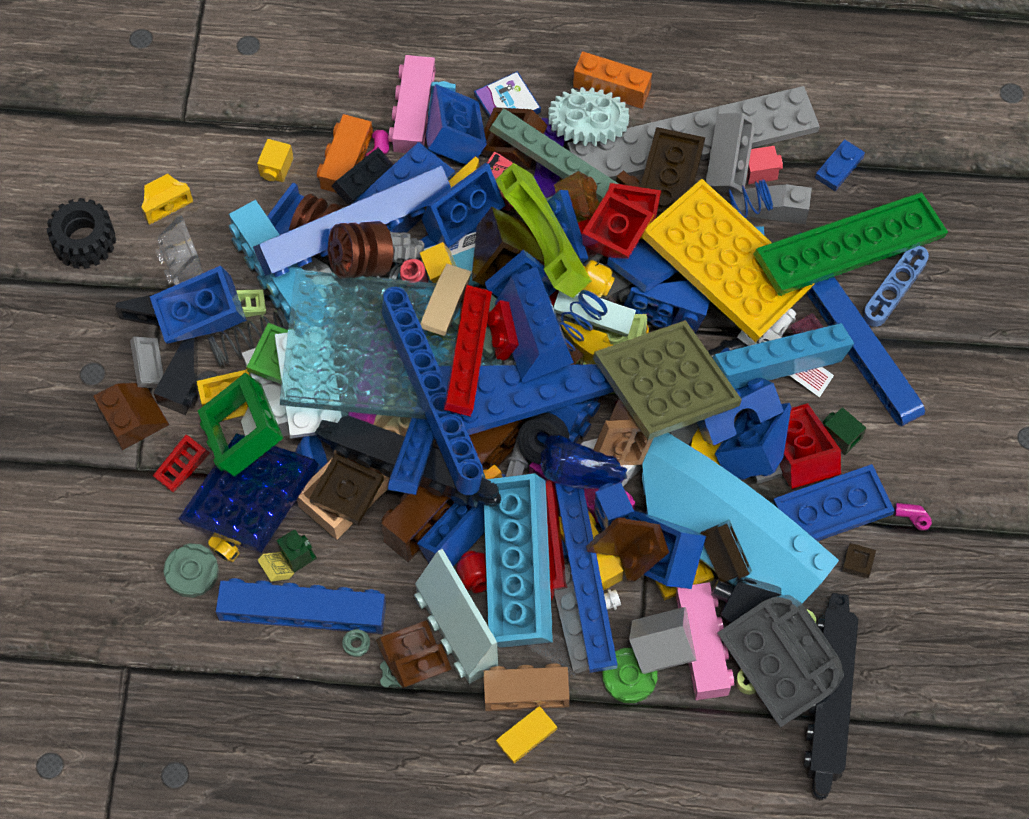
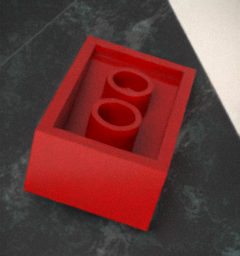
[779,403,841,489]

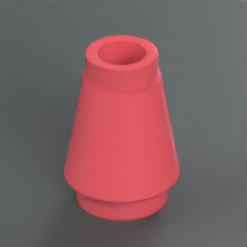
[400,259,429,288]

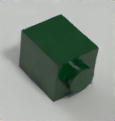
[823,407,866,455]

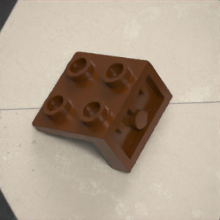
[586,517,669,581]

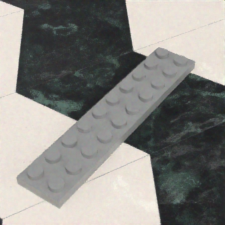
[567,86,820,181]

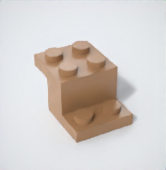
[589,398,654,467]

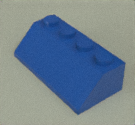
[495,266,574,383]

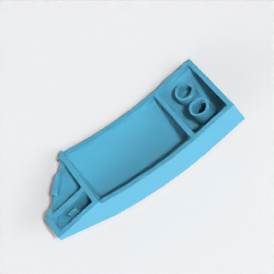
[642,433,839,603]

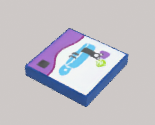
[474,71,541,118]

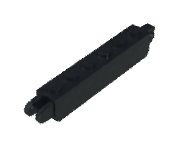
[315,415,501,507]
[803,593,859,801]

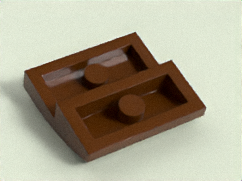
[376,620,452,688]

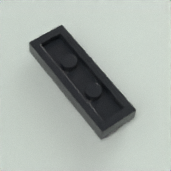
[331,147,394,205]

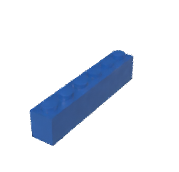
[216,578,386,634]

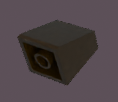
[472,206,544,287]

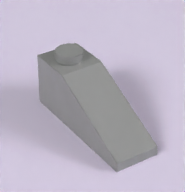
[733,184,812,225]

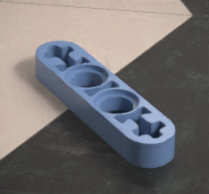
[863,245,929,327]

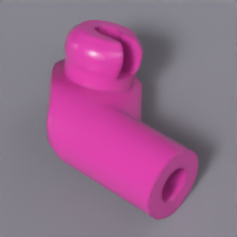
[365,130,389,157]
[895,503,932,530]

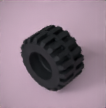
[46,198,116,269]

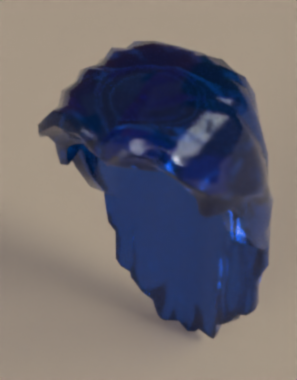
[540,435,627,489]

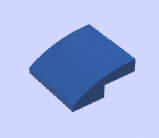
[485,250,557,297]

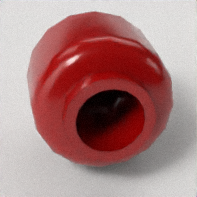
[456,551,487,593]

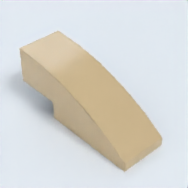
[420,264,472,336]

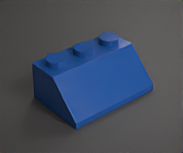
[422,163,505,248]

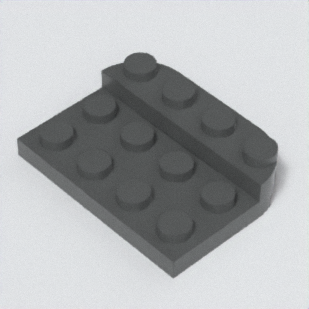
[718,595,844,728]

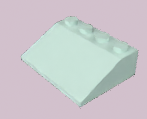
[414,549,498,684]

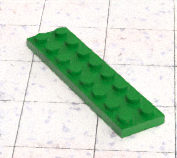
[753,192,948,296]

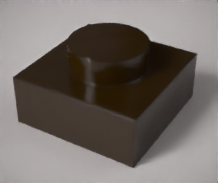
[842,543,876,578]

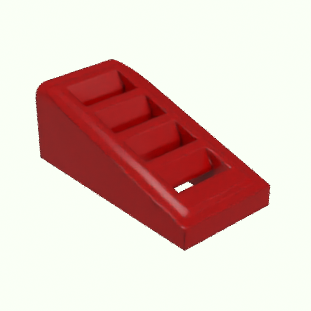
[153,434,210,492]

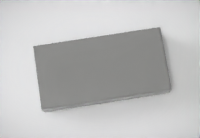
[130,337,164,388]

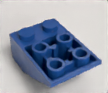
[623,280,710,334]

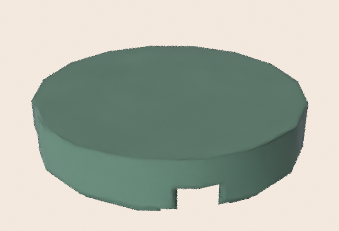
[163,543,219,597]

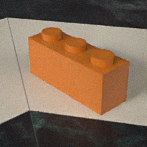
[573,51,652,109]
[317,114,373,193]

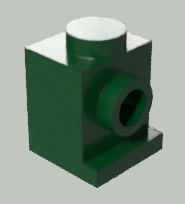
[276,529,317,573]

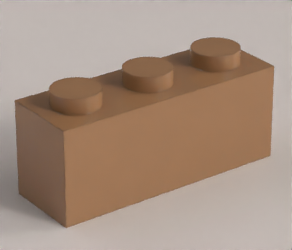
[484,664,570,711]

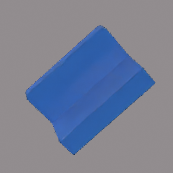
[267,183,304,235]

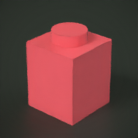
[747,146,783,184]

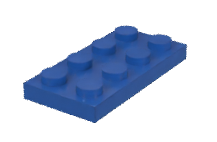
[773,464,895,541]

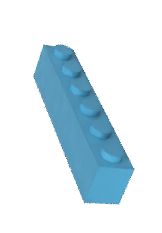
[713,323,854,389]

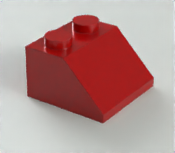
[582,190,654,259]

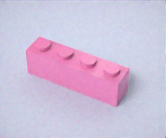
[389,55,436,153]
[676,582,734,700]

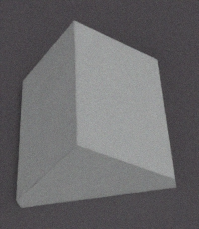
[629,607,697,674]

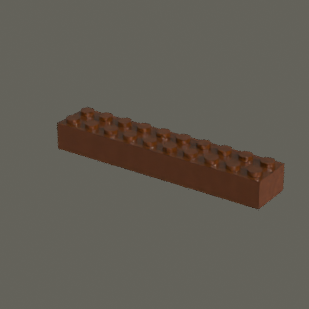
[381,342,584,563]

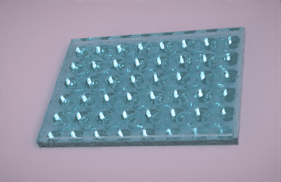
[280,269,502,419]

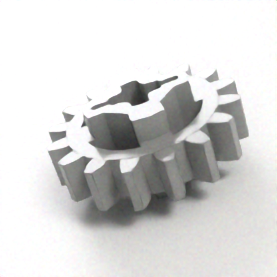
[390,232,424,263]

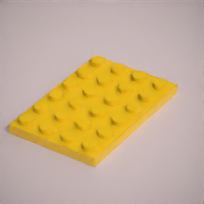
[642,179,814,342]

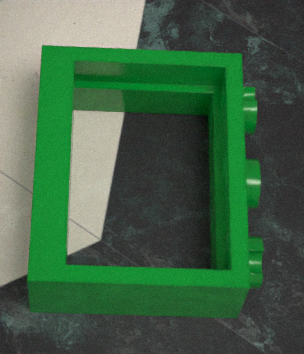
[198,373,283,477]

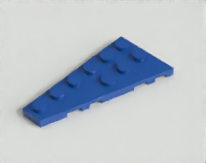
[439,364,615,435]

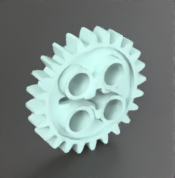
[548,87,629,146]

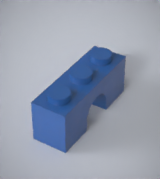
[697,378,784,446]

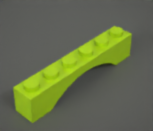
[495,163,592,298]

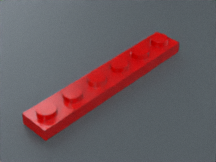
[444,285,492,417]

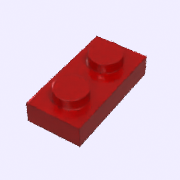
[487,300,519,360]

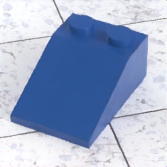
[426,84,487,164]
[150,266,247,344]
[715,403,791,480]
[633,510,706,589]

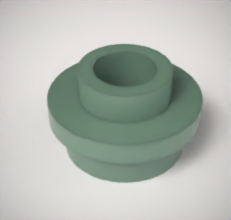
[342,629,370,657]

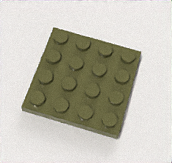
[593,320,742,440]

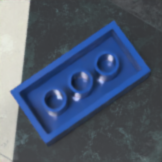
[352,142,455,233]

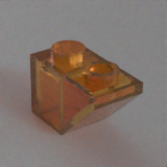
[554,171,600,221]

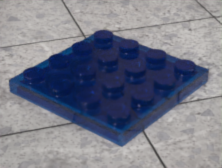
[178,433,319,553]

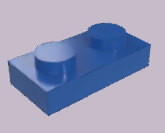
[815,139,865,191]

